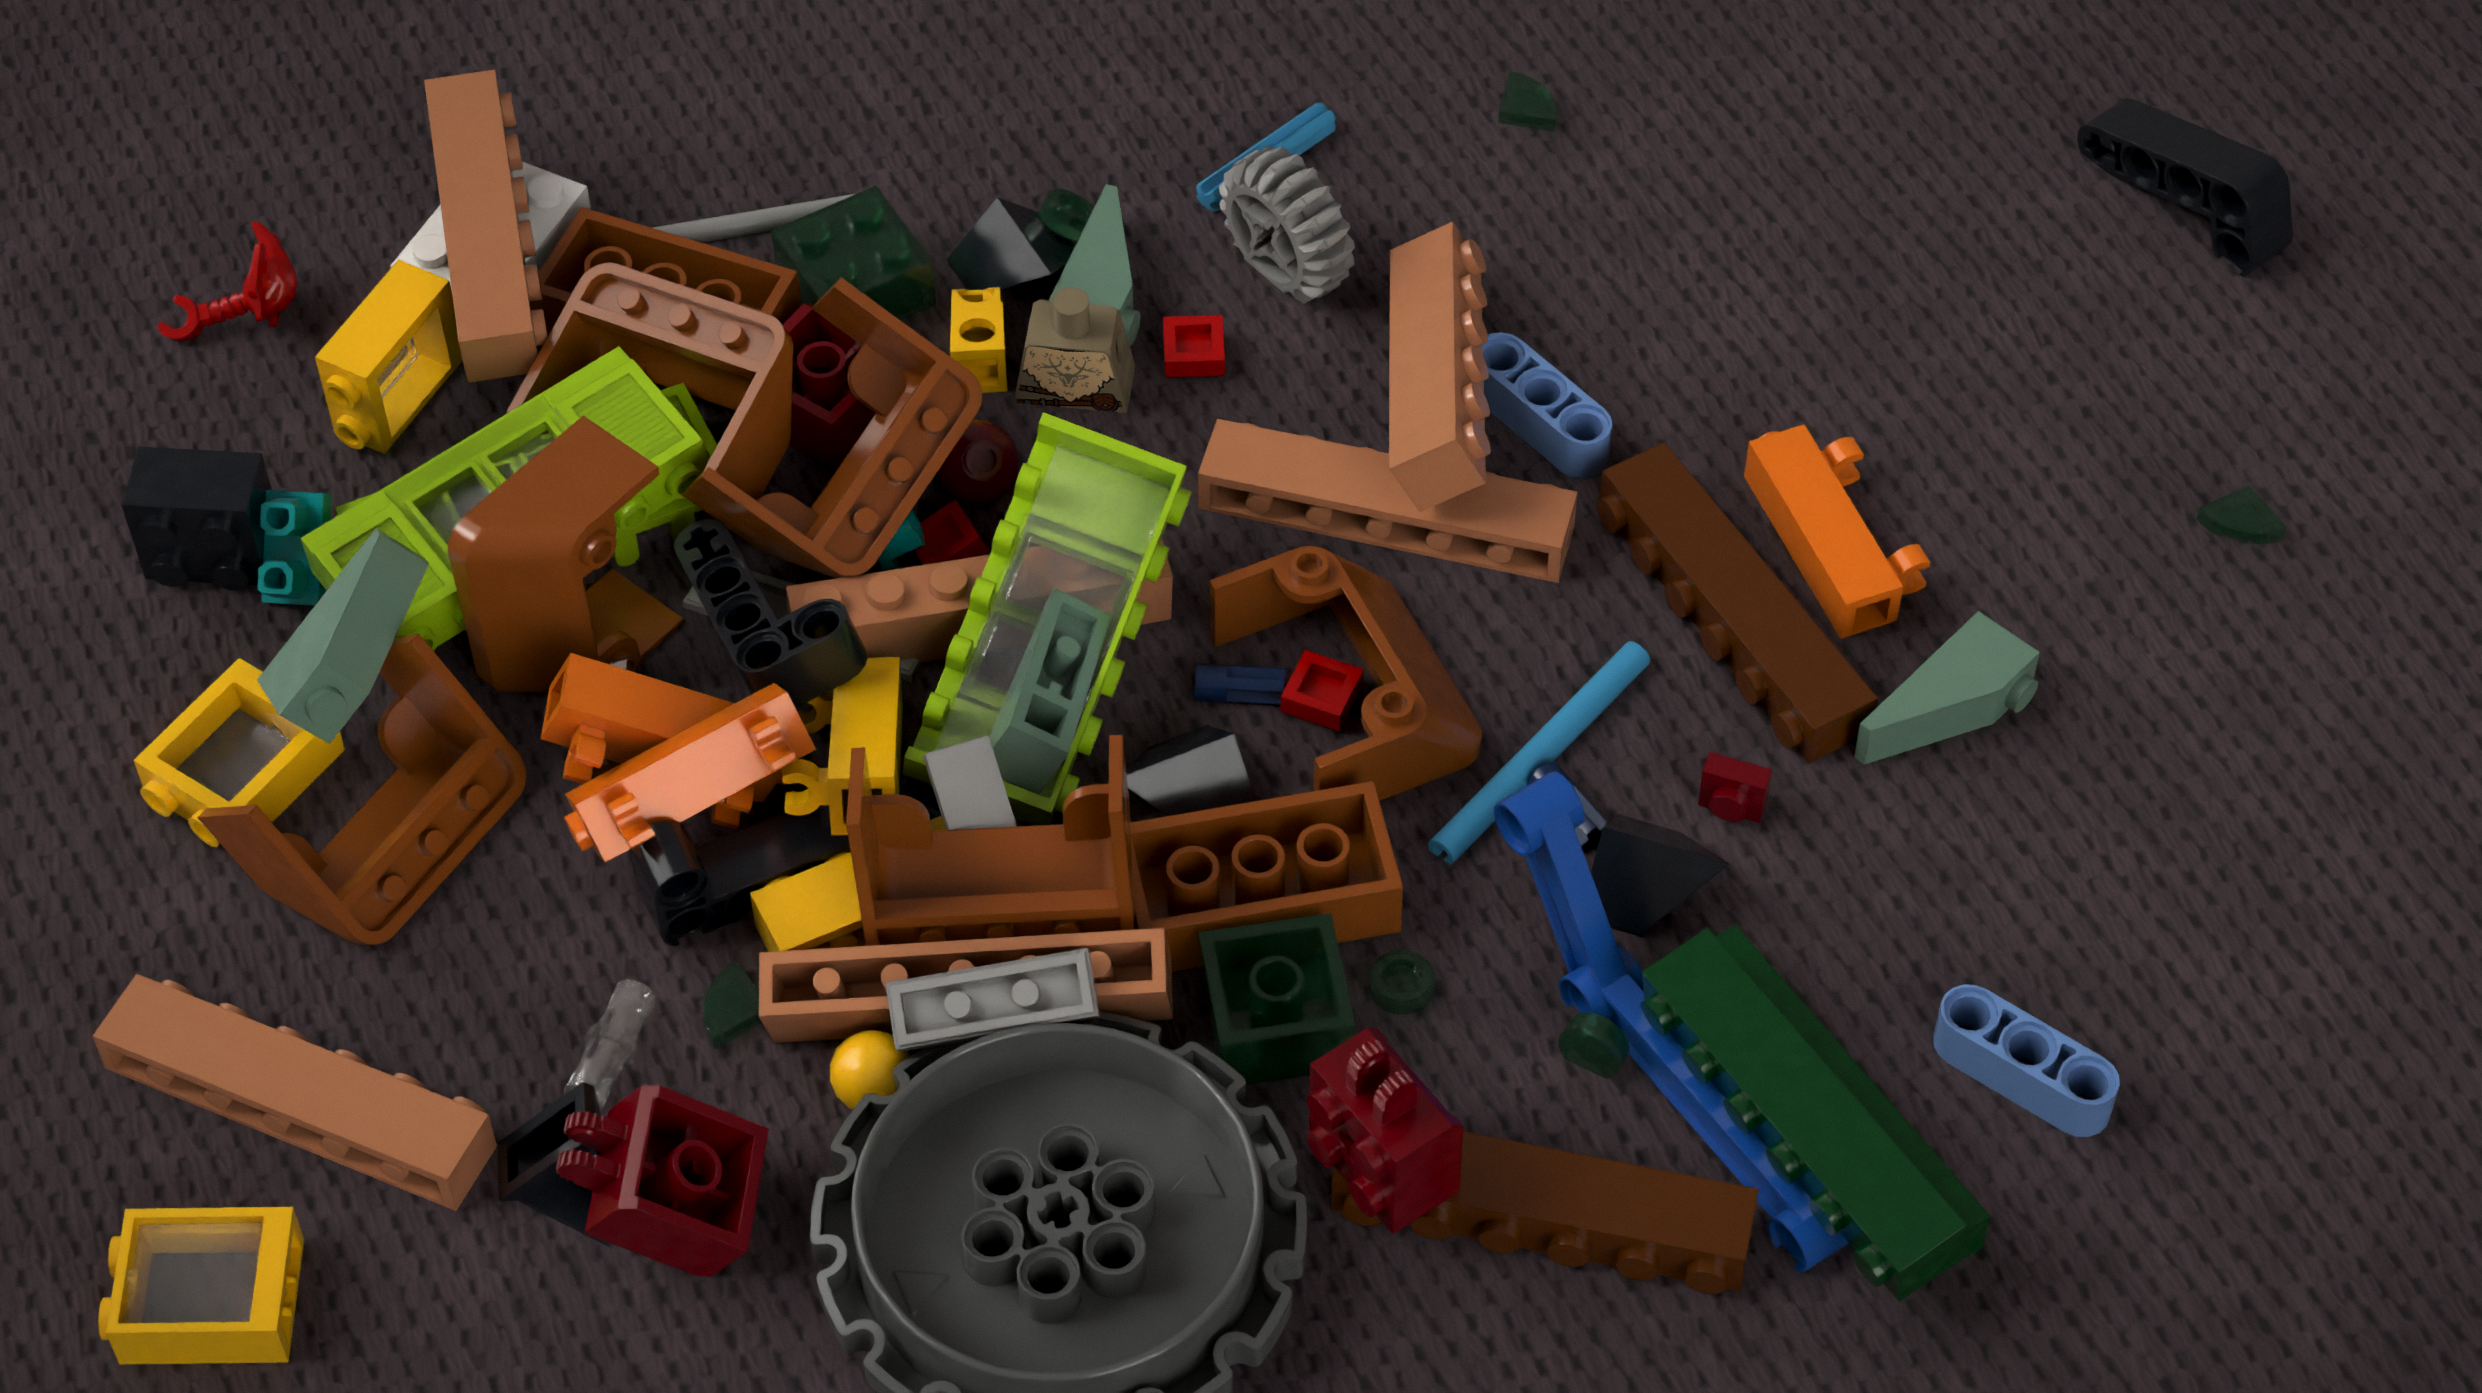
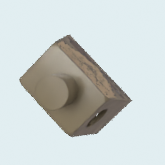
[1014,287,1135,413]

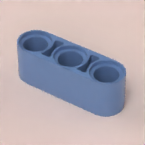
[1483,332,1612,479]
[1933,984,2120,1137]

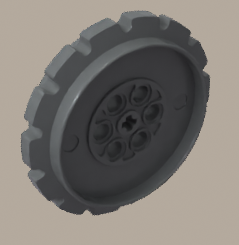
[810,1012,1307,1393]

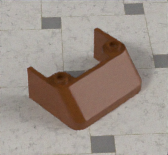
[507,262,793,501]
[682,277,982,579]
[448,416,685,693]
[1209,546,1482,801]
[197,634,526,945]
[846,734,1135,946]

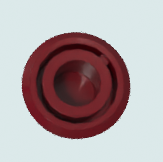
[936,420,1019,504]

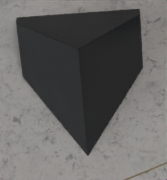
[947,197,1074,290]
[1126,725,1256,816]
[1591,814,1730,937]
[498,1082,609,1247]

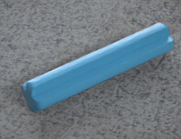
[1196,103,1336,212]

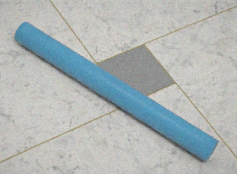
[1428,641,1650,865]

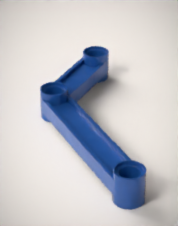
[1494,771,1849,1272]

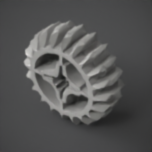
[1219,146,1355,304]

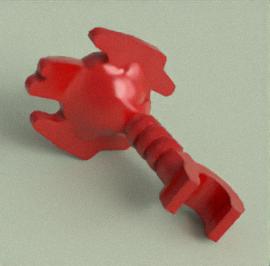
[157,221,298,342]

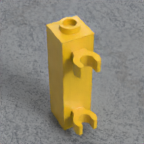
[782,657,903,835]

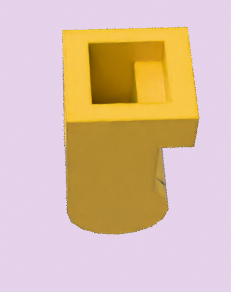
[950,287,1008,393]

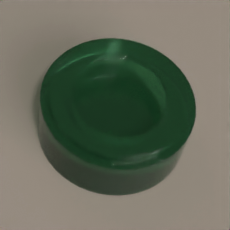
[1038,189,1094,241]
[1369,950,1435,1015]
[1558,1013,1629,1079]

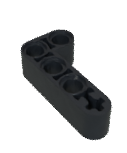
[2077,98,2293,277]
[674,519,868,708]
[630,805,851,946]

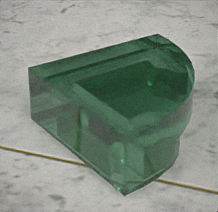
[1498,71,1557,132]
[2196,485,2286,544]
[703,961,762,1050]

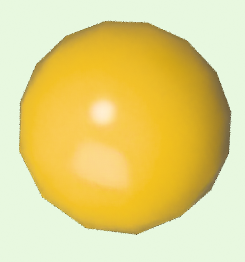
[830,1030,911,1110]

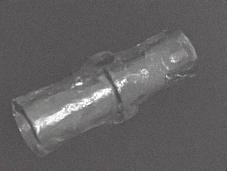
[564,979,657,1111]

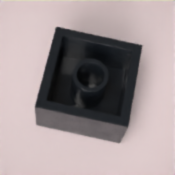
[121,446,272,590]

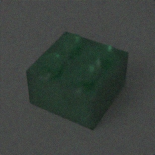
[771,186,936,320]
[1198,913,1356,1085]

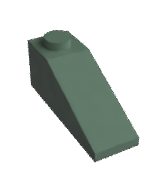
[1049,184,1141,346]
[257,528,429,744]
[989,588,1112,794]
[1854,611,2040,765]

